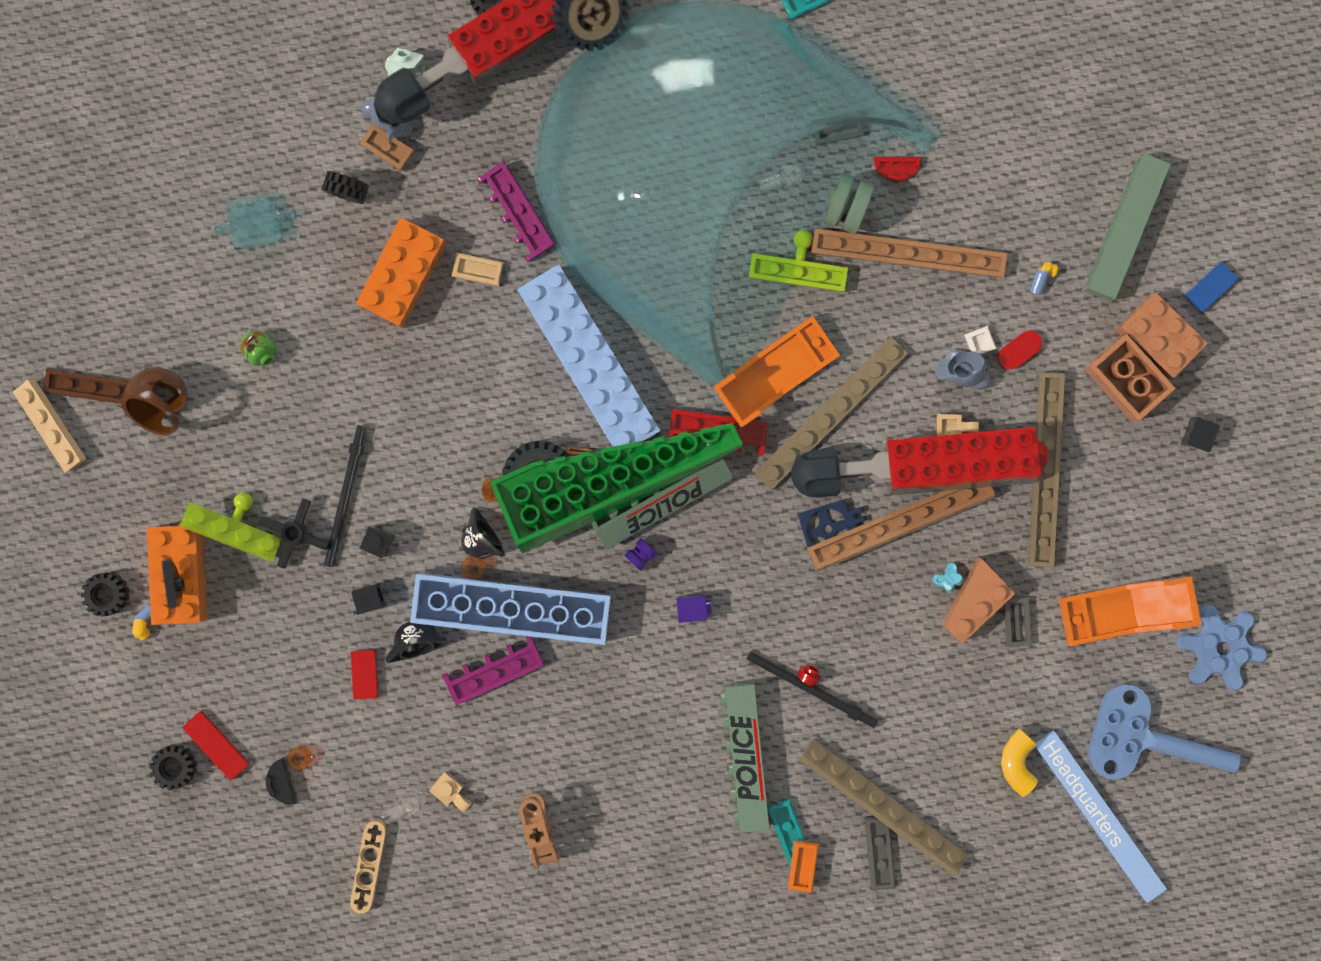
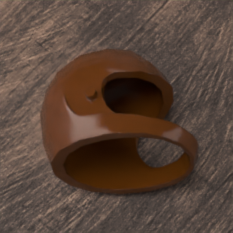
[121,367,187,436]

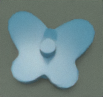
[932,563,964,593]

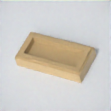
[452,253,504,287]

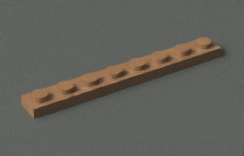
[811,229,1007,278]
[807,487,995,572]

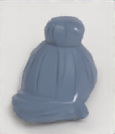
[361,97,413,141]
[935,348,991,390]

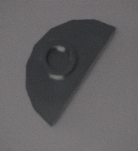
[162,559,185,609]
[265,757,298,805]

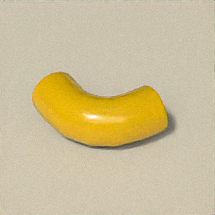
[1001,728,1038,797]

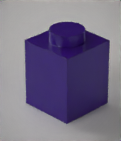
[676,594,712,623]

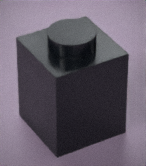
[359,525,395,558]

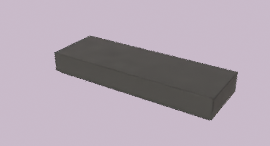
[864,816,896,891]

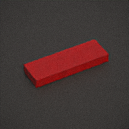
[182,710,250,781]

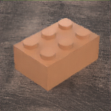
[1114,292,1208,379]
[1083,334,1176,422]

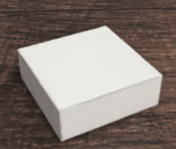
[964,326,996,355]

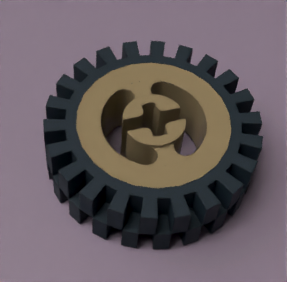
[550,0,630,51]

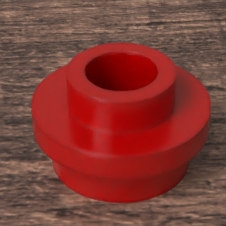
[798,665,821,686]

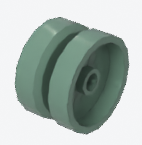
[823,172,875,234]

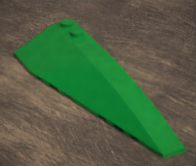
[490,423,743,554]

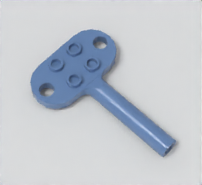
[1088,684,1240,780]

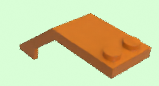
[713,316,840,427]
[1058,576,1201,646]

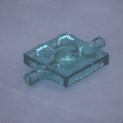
[213,193,297,250]

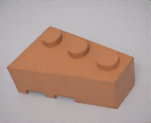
[941,557,1015,644]

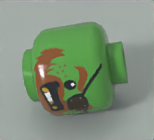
[240,330,277,366]

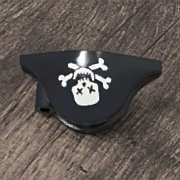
[461,507,505,559]
[385,622,448,664]

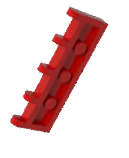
[669,409,768,456]

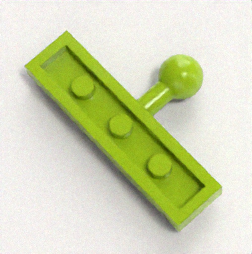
[748,230,848,293]
[179,492,282,562]

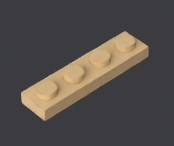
[13,378,86,473]

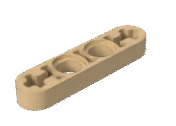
[350,819,387,914]

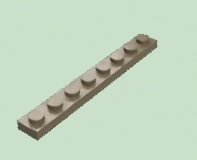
[754,337,908,490]
[1028,372,1065,567]
[799,738,967,876]

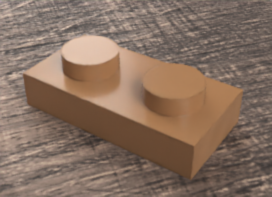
[360,123,414,171]

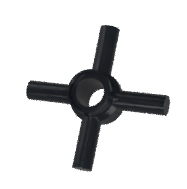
[259,498,330,569]

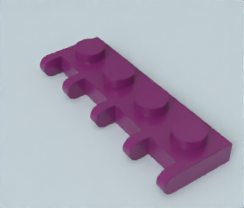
[477,161,556,262]
[442,636,545,706]

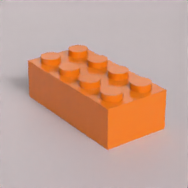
[356,217,447,328]
[147,526,207,625]

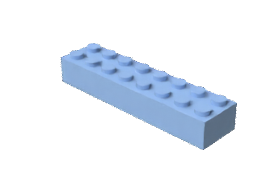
[517,264,660,446]
[410,573,611,645]

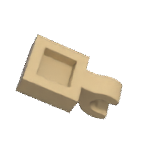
[936,414,979,436]
[429,771,472,812]

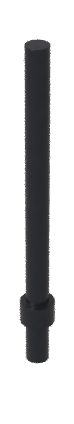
[324,425,366,567]
[746,651,878,728]

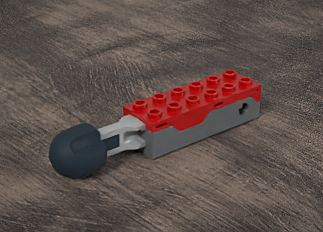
[375,0,599,123]
[791,427,1049,498]

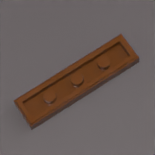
[43,369,129,404]

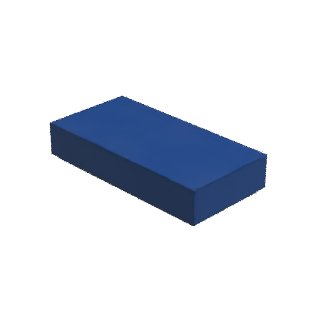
[1184,261,1238,313]

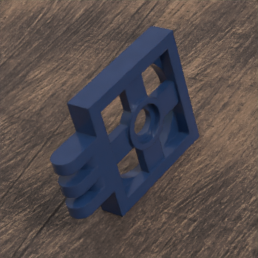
[797,500,867,559]

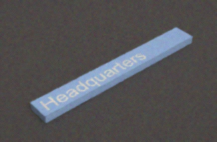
[1036,731,1167,903]

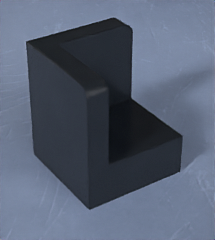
[1181,417,1220,452]
[351,583,386,616]

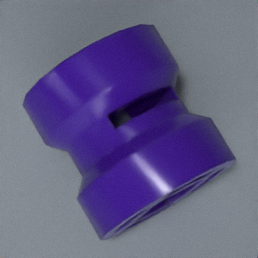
[624,538,658,571]

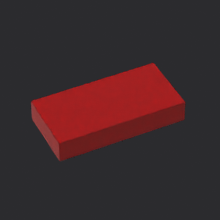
[350,649,379,700]

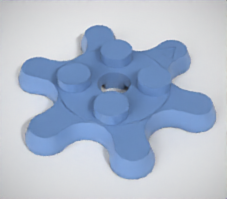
[1177,605,1267,691]

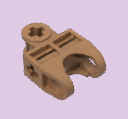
[519,792,560,869]

